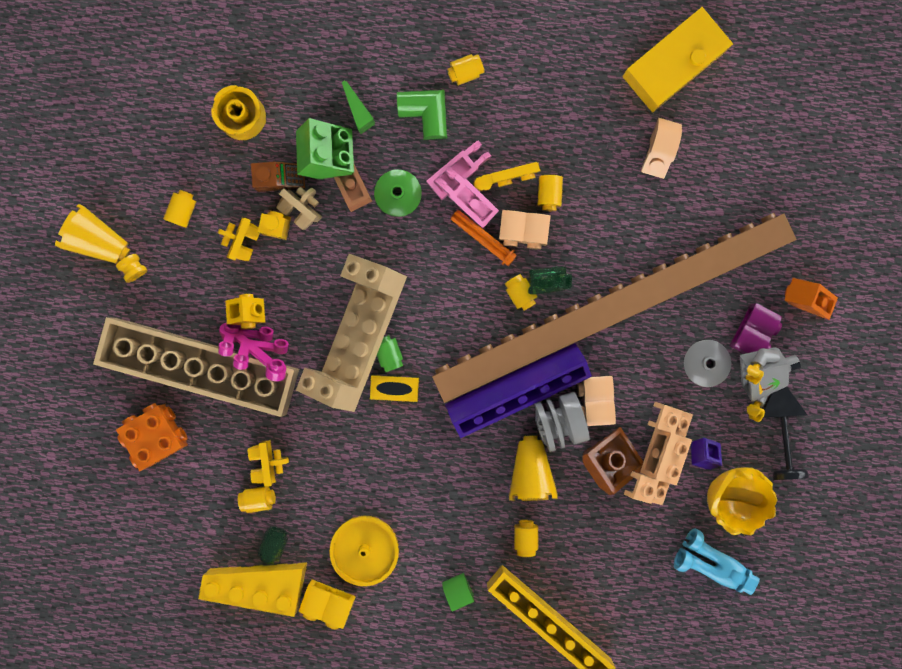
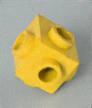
[225,294,265,329]

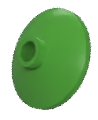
[374,170,422,217]

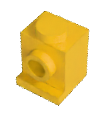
[258,211,291,240]

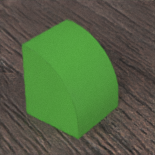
[442,573,474,612]

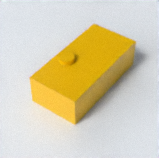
[622,7,733,113]

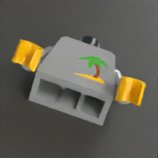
[740,347,801,422]

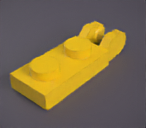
[473,162,540,192]

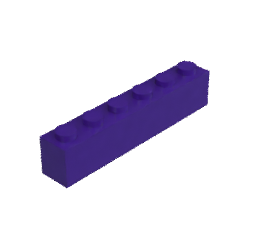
[445,343,592,439]

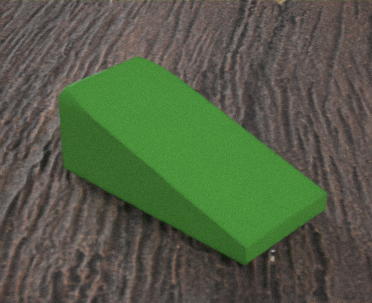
[342,80,375,134]

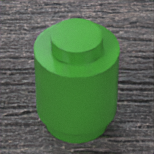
[377,335,403,372]

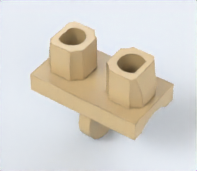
[276,187,322,230]

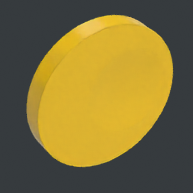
[330,516,399,586]

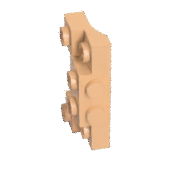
[624,402,693,505]

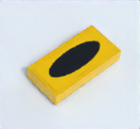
[370,375,419,402]

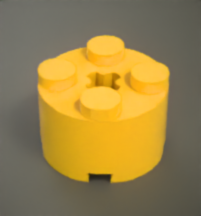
[211,85,266,140]

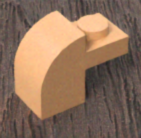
[641,118,682,179]

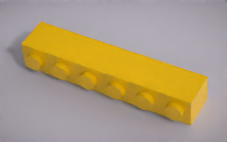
[487,565,615,669]

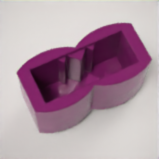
[729,303,782,354]

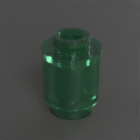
[257,526,288,564]

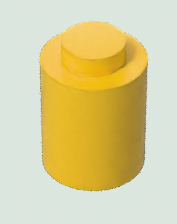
[538,175,563,212]
[163,190,197,228]

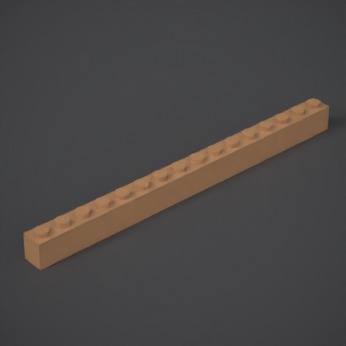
[432,213,797,403]

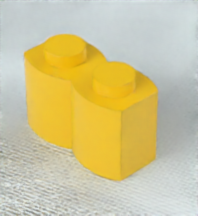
[299,580,356,630]

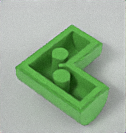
[397,90,447,140]

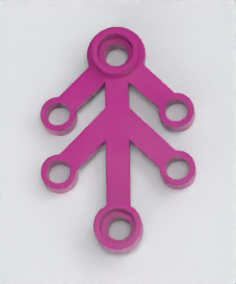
[218,322,289,381]

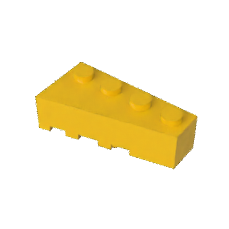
[198,562,307,617]

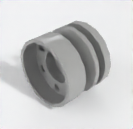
[534,392,590,452]

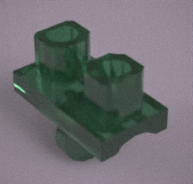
[528,266,572,295]

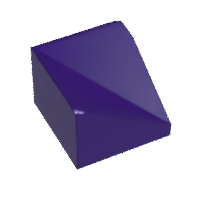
[691,437,722,470]

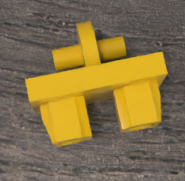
[217,218,260,261]
[247,440,289,487]

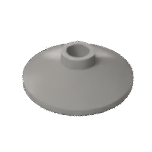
[684,340,731,387]

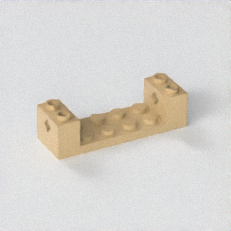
[296,254,407,412]

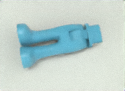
[674,528,760,595]

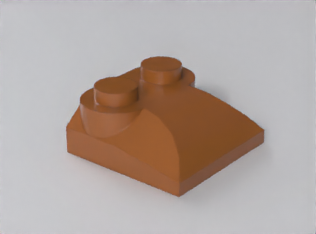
[582,427,643,495]

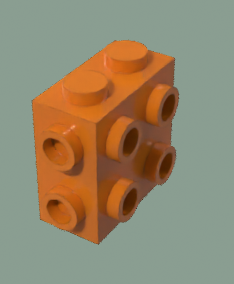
[116,403,188,471]

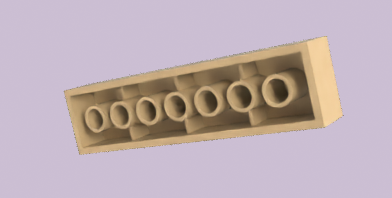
[93,317,299,417]

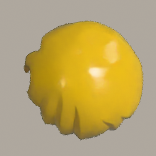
[707,467,777,536]

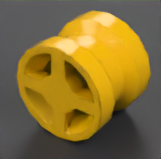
[116,254,148,283]

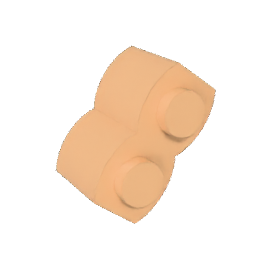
[499,210,550,250]
[577,376,616,426]

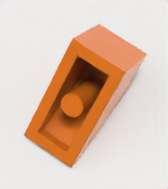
[784,278,838,320]

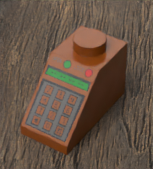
[251,162,305,192]

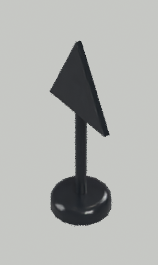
[763,387,809,480]

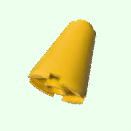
[55,204,130,264]
[509,436,558,501]

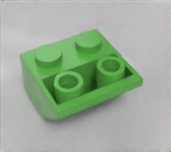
[296,118,354,179]

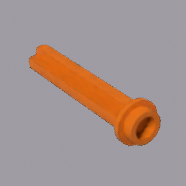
[451,210,517,267]

